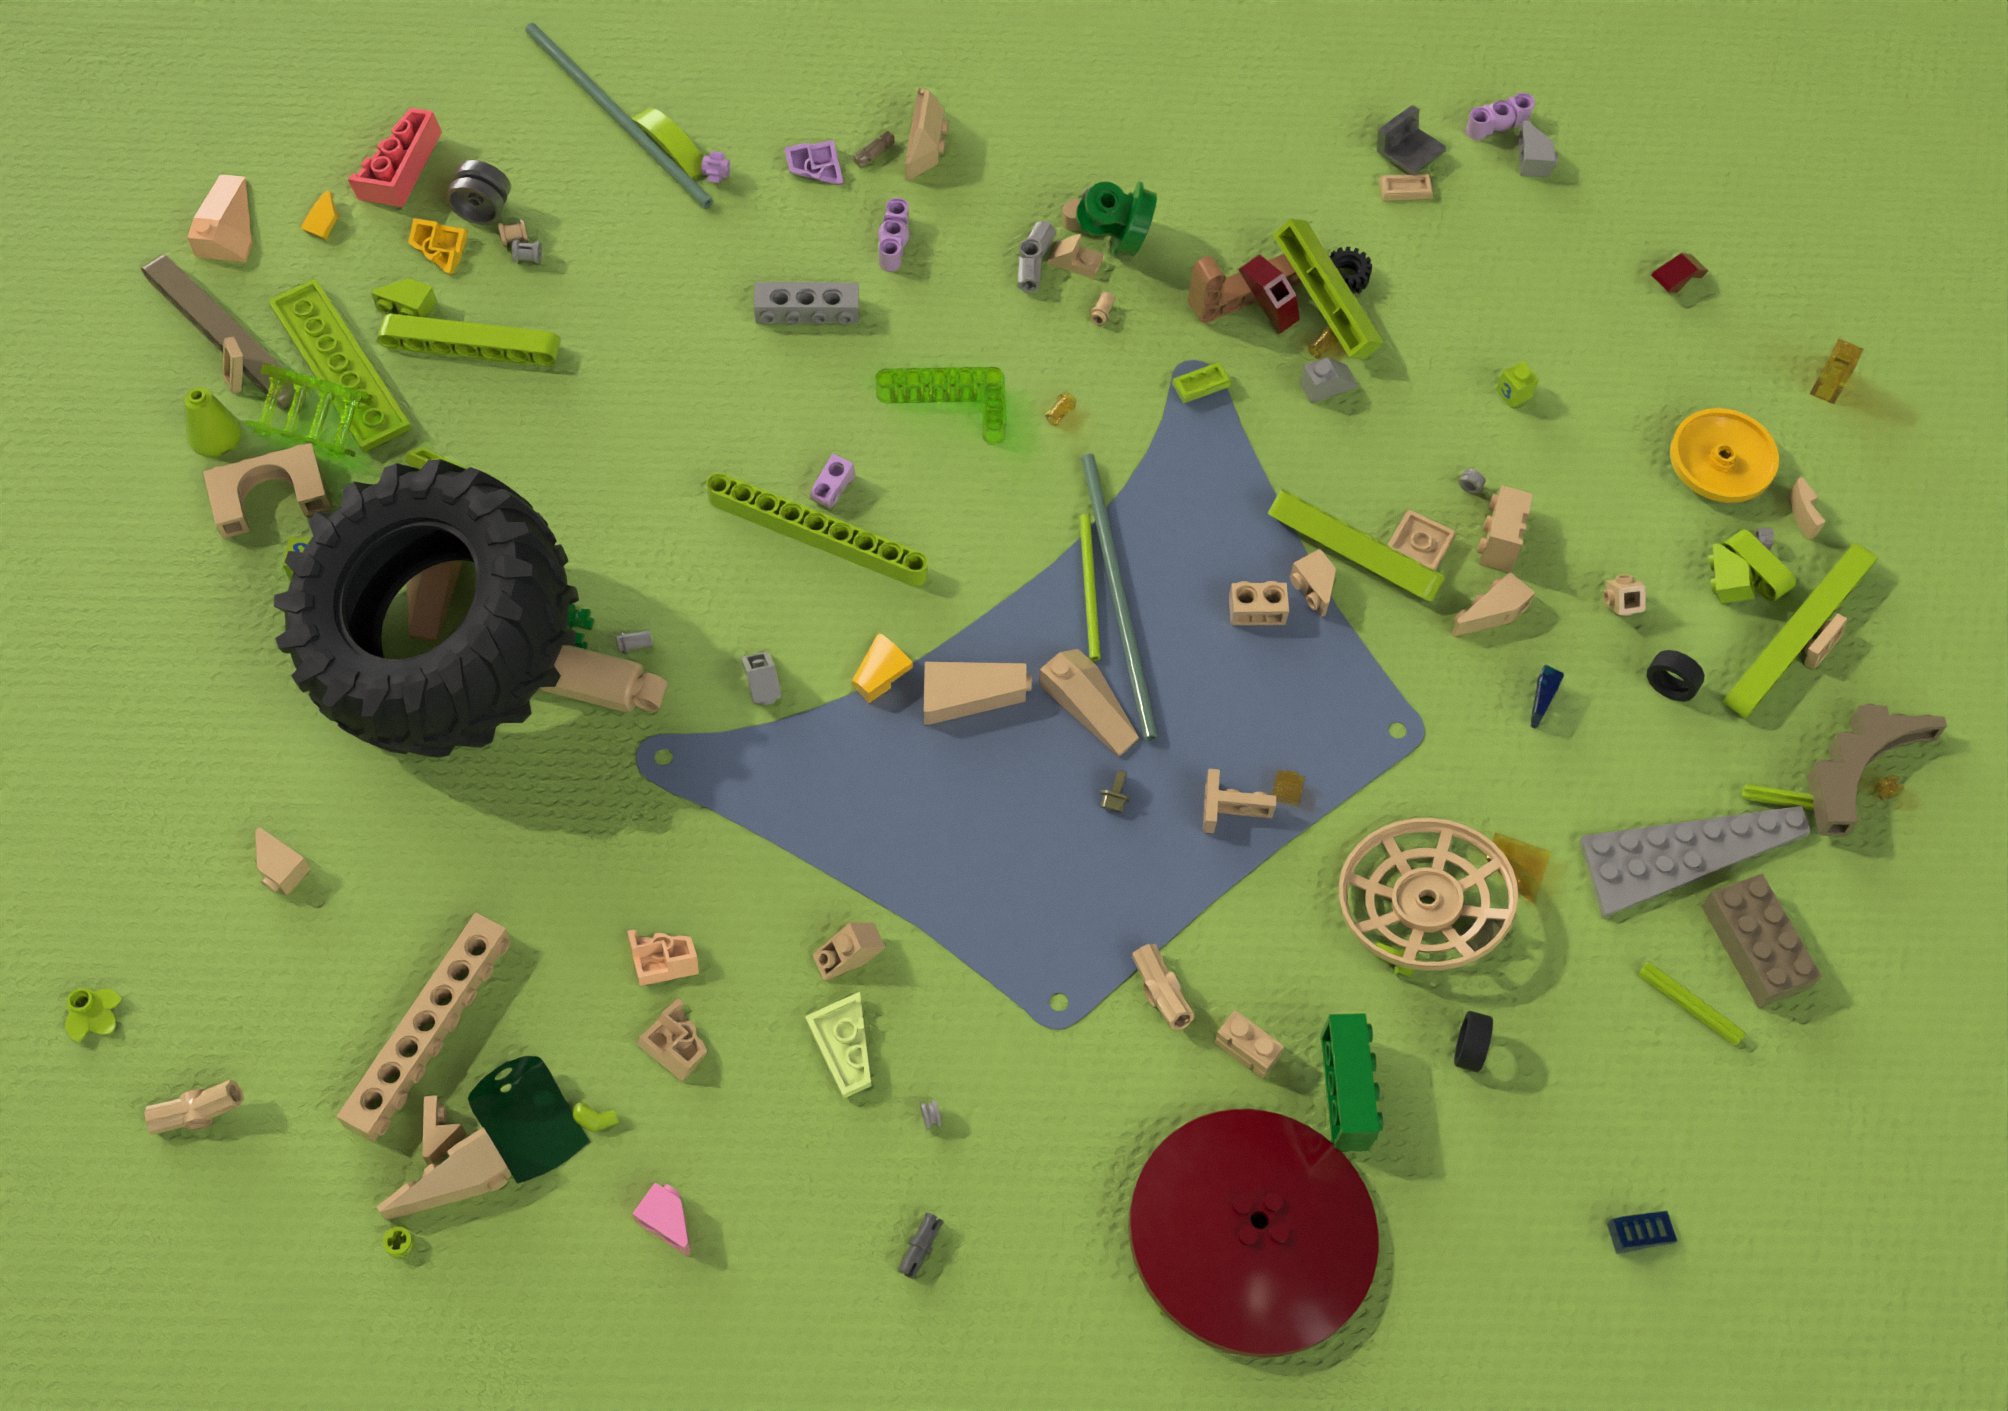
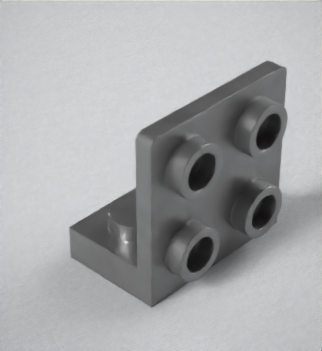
[1377,105,1446,175]

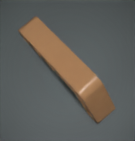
[1188,254,1302,323]

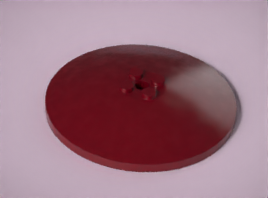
[1128,1109,1379,1358]

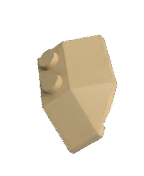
[905,87,949,180]

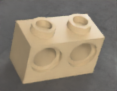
[1229,581,1289,626]

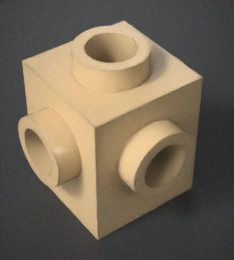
[1603,574,1646,616]

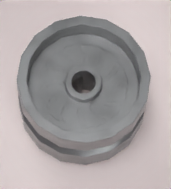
[446,160,511,225]

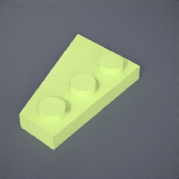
[805,992,871,1099]

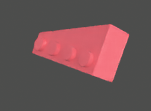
[348,108,442,207]

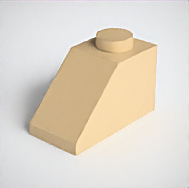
[255,827,311,896]

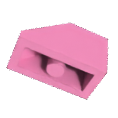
[633,1183,691,1256]

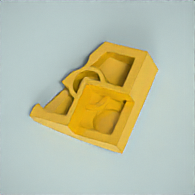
[408,218,468,275]
[851,634,913,704]

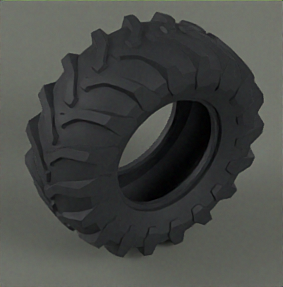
[274,459,579,758]

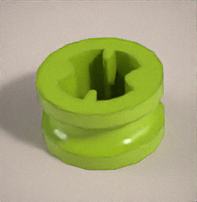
[382,1226,414,1259]

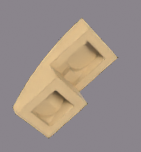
[1789,477,1826,540]

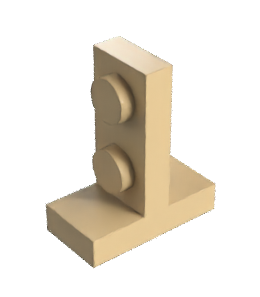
[1202,769,1276,834]

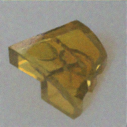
[1486,832,1552,904]

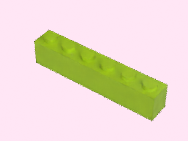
[1273,218,1384,359]

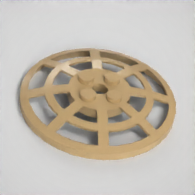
[1339,818,1518,970]

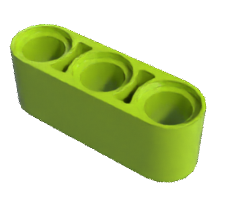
[1721,529,1796,602]

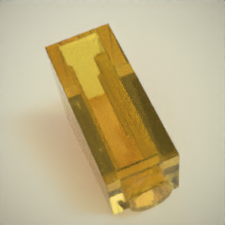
[1809,338,1863,404]

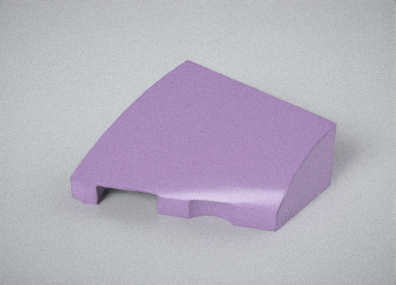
[784,140,844,185]

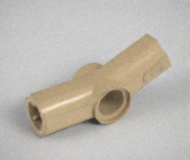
[1132,944,1194,1031]
[144,1080,244,1135]

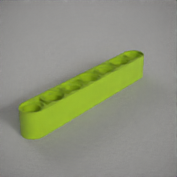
[377,314,561,366]
[1268,489,1445,602]

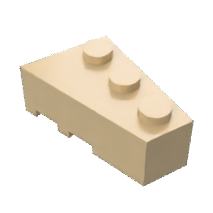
[1477,485,1533,573]

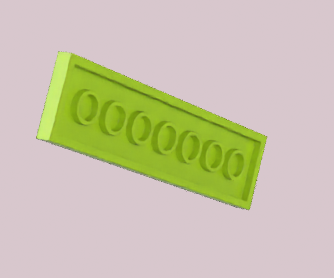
[268,278,412,453]

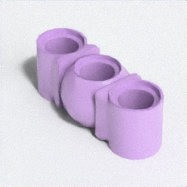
[1465,93,1535,140]
[878,198,910,272]

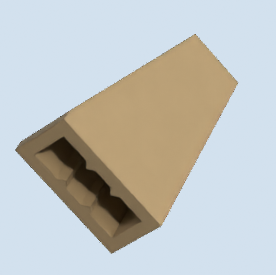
[924,662,1032,725]

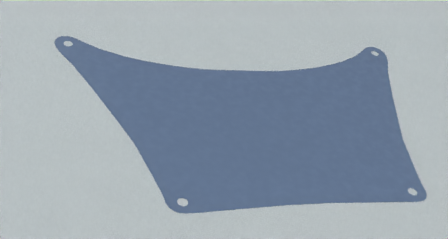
[636,360,1425,1030]

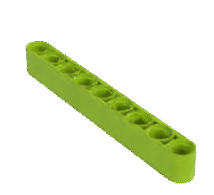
[706,473,928,586]
[1722,542,1878,719]

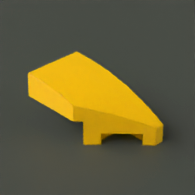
[301,190,340,240]

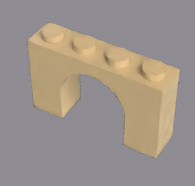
[203,443,331,539]

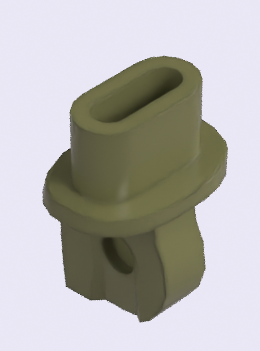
[1100,770,1130,813]

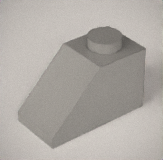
[1518,121,1558,177]
[1300,357,1358,403]
[741,651,782,705]

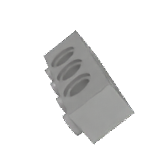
[754,282,859,324]

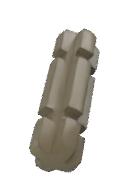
[853,131,895,168]

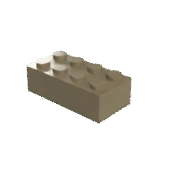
[1701,873,1822,1009]

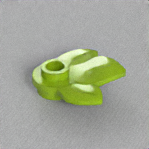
[64,988,122,1043]

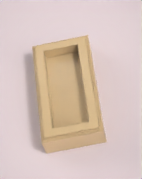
[1379,174,1433,201]
[222,336,243,393]

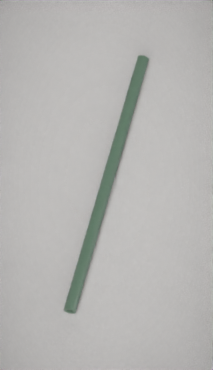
[526,23,713,209]
[1081,454,1158,742]

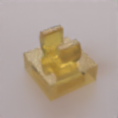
[1271,770,1305,806]

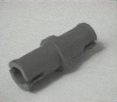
[897,1213,944,1280]

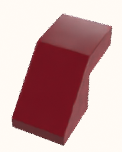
[1651,253,1708,293]

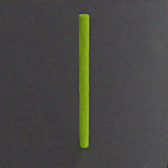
[1079,514,1101,661]

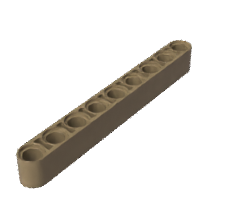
[141,253,305,410]

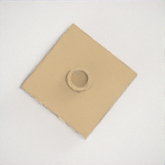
[1387,509,1457,571]

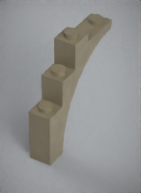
[1807,704,1947,836]

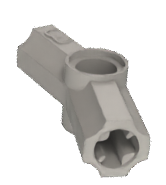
[1018,220,1057,293]

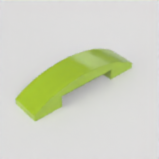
[631,107,704,180]

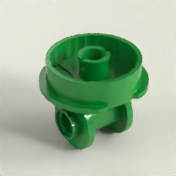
[1076,181,1157,256]

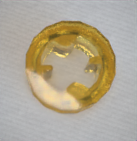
[1874,775,1904,800]

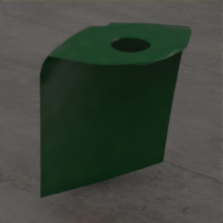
[468,1056,590,1184]

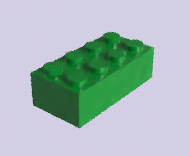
[1320,1013,1383,1152]

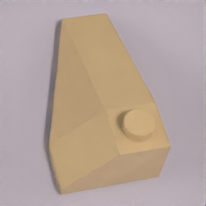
[1039,649,1139,757]

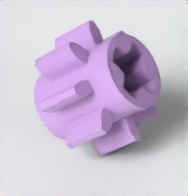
[701,151,731,183]

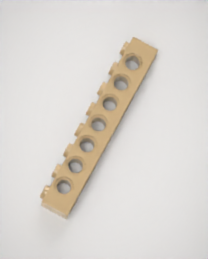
[336,912,510,1143]

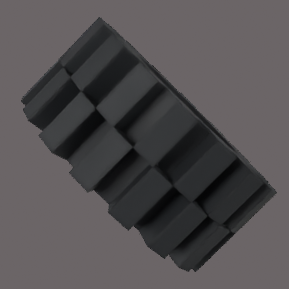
[1329,247,1372,295]

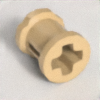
[498,219,529,247]

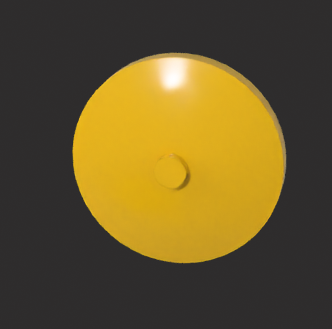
[1670,408,1779,503]

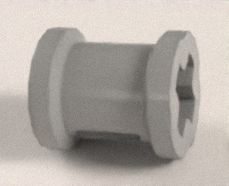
[512,239,542,264]

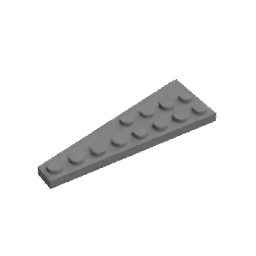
[1579,806,1811,918]

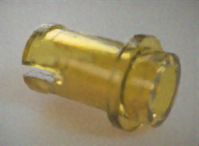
[1308,326,1339,359]
[1045,392,1076,426]

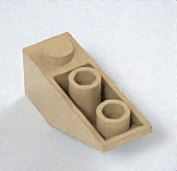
[1451,572,1535,637]

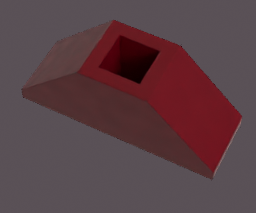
[1238,254,1300,334]

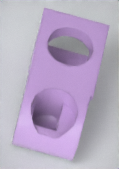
[810,453,856,509]

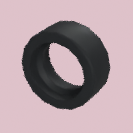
[1646,650,1705,702]
[1454,1011,1493,1072]

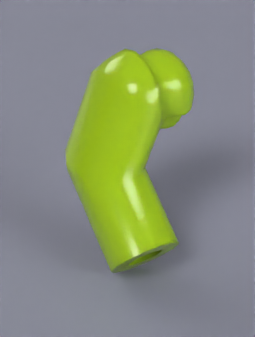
[573,1102,619,1131]

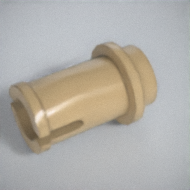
[1089,292,1115,325]

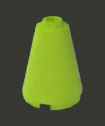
[184,387,242,457]

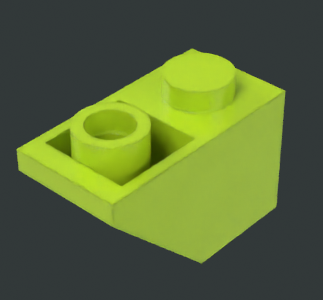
[371,278,437,318]
[1709,543,1755,604]

